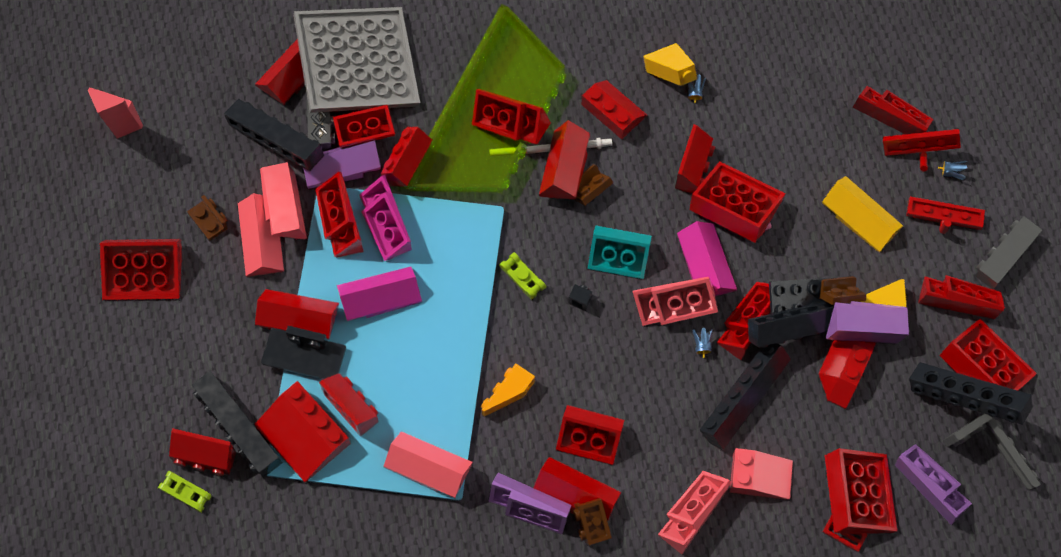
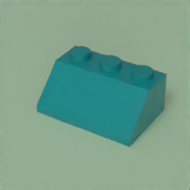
[587,226,652,279]

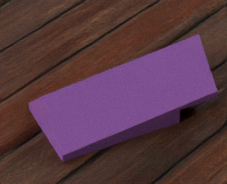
[303,140,381,189]
[826,301,909,343]
[895,444,972,525]
[489,473,571,534]

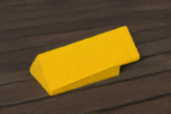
[822,176,903,253]

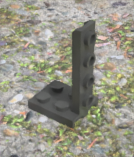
[942,413,1041,490]

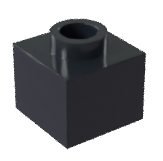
[568,284,593,311]

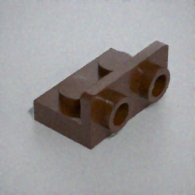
[574,164,613,206]
[187,195,228,242]
[820,276,867,305]
[573,498,612,545]

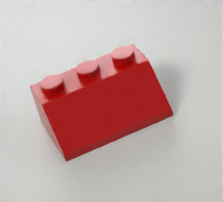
[581,80,647,139]
[333,105,395,148]
[675,124,715,194]
[381,127,433,186]
[319,373,379,437]
[556,405,624,465]
[169,428,236,476]

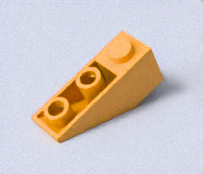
[481,364,535,417]

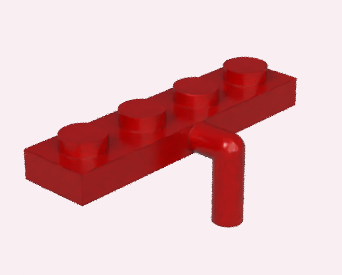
[883,129,961,172]
[906,196,985,234]

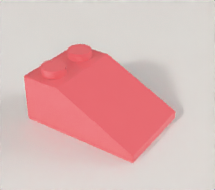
[730,448,793,500]

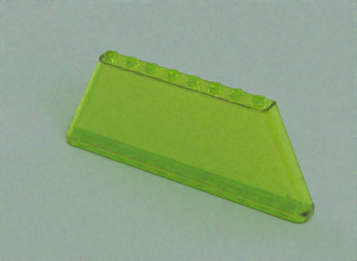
[403,4,567,192]

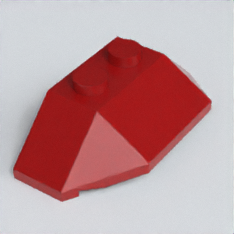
[818,340,876,409]

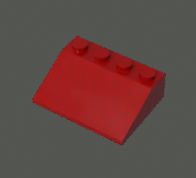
[689,161,786,243]
[100,239,182,300]
[939,319,1037,391]
[254,381,351,483]
[824,448,897,534]

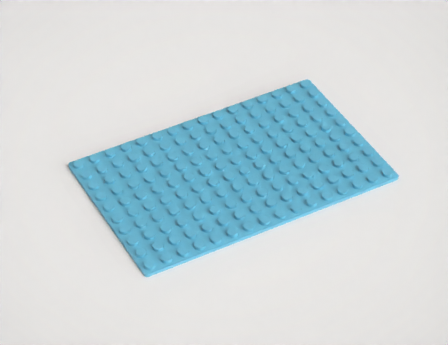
[267,188,504,501]

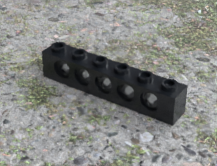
[909,362,1033,425]

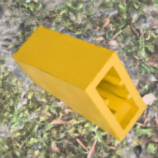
[643,43,697,86]
[865,279,906,307]

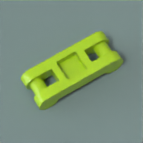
[499,252,546,299]
[157,471,212,513]

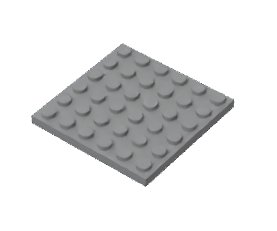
[293,7,420,113]

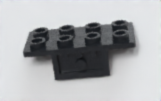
[769,278,832,314]
[261,326,346,380]

